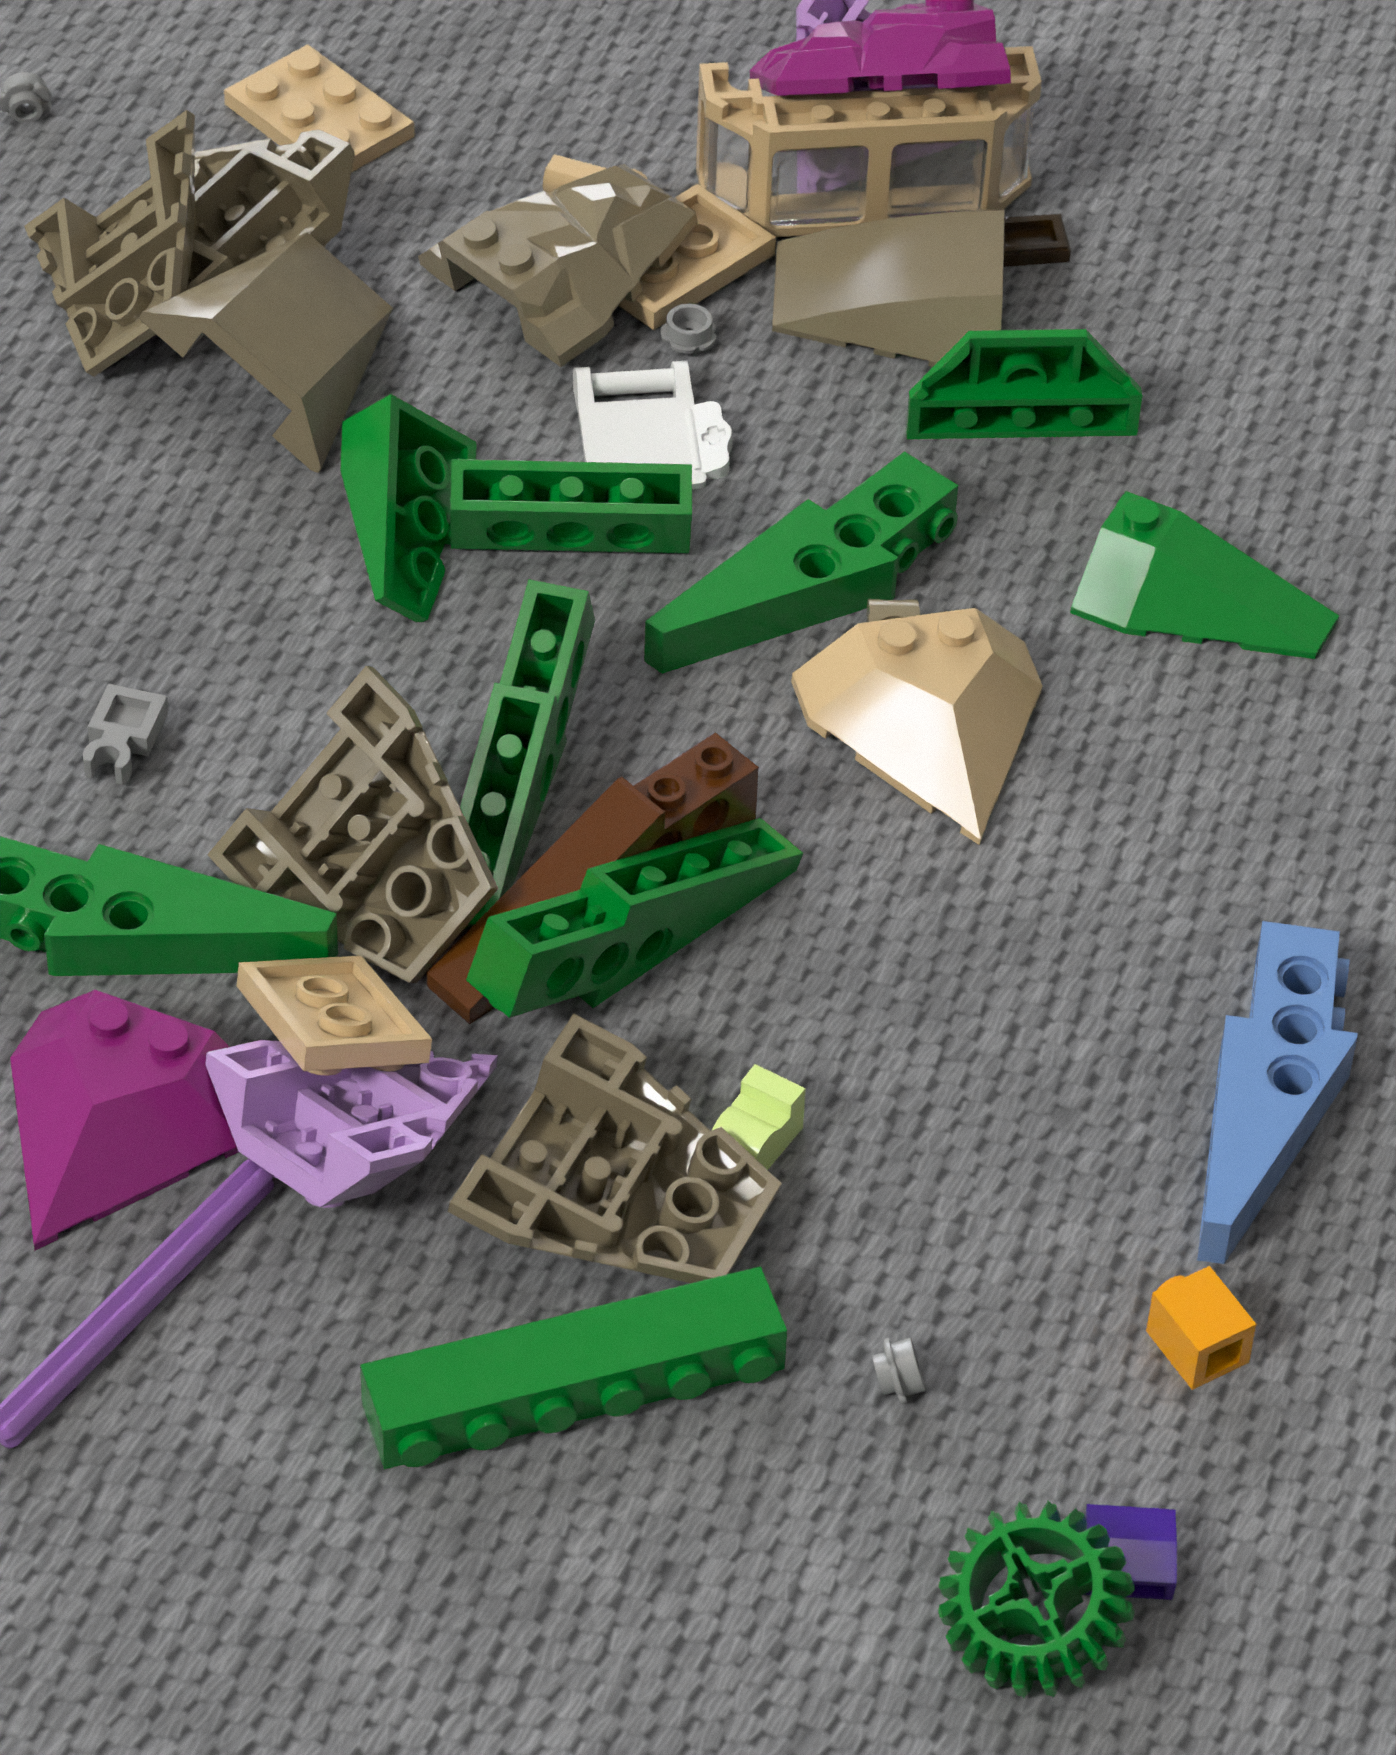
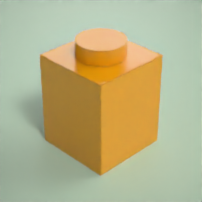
[1146,1266,1257,1390]

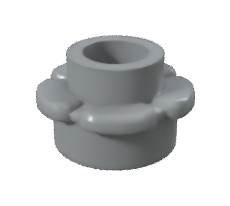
[0,72,52,123]
[660,304,716,354]
[872,1337,926,1404]

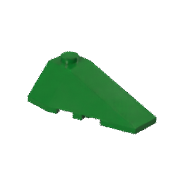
[340,394,477,622]
[1070,491,1339,659]

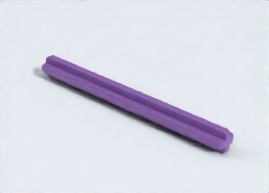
[0,1159,274,1449]

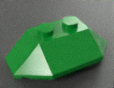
[906,329,1142,439]

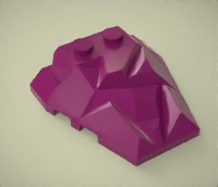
[749,0,1011,96]

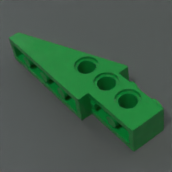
[644,451,958,674]
[460,579,595,930]
[466,818,803,1018]
[0,836,338,976]

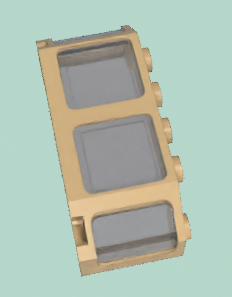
[696,46,1042,237]

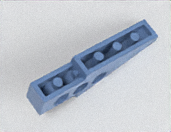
[1197,921,1358,1264]

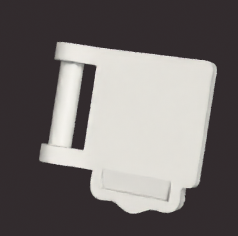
[573,361,733,489]

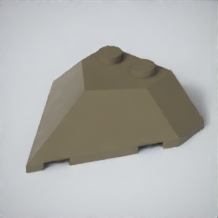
[186,129,355,291]

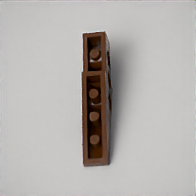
[427,732,759,1024]

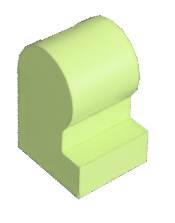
[712,1064,806,1170]

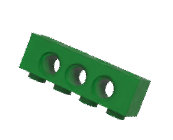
[450,459,692,553]

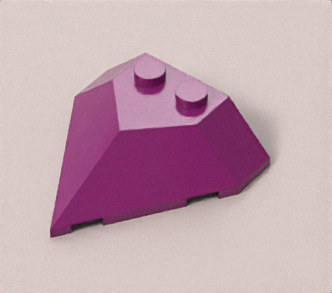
[10,990,238,1250]

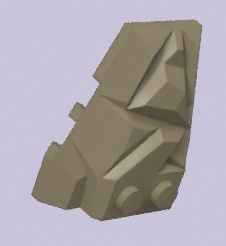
[418,164,698,367]
[207,666,498,984]
[447,1013,782,1283]

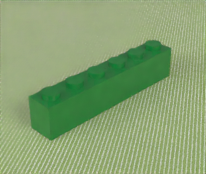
[360,1266,787,1470]

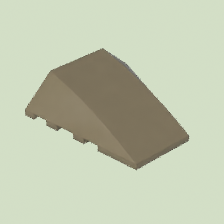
[24,110,195,377]
[772,208,1004,367]
[138,232,393,473]

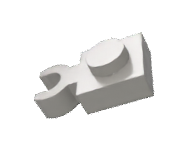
[83,684,168,785]

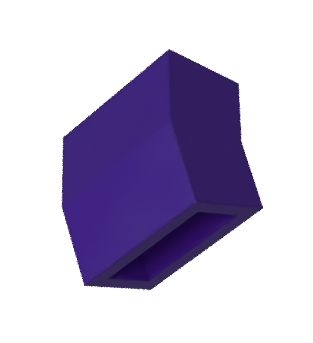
[1083,1504,1177,1600]

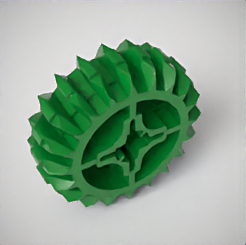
[938,1501,1135,1698]

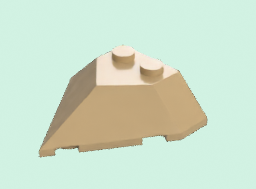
[791,608,1043,845]

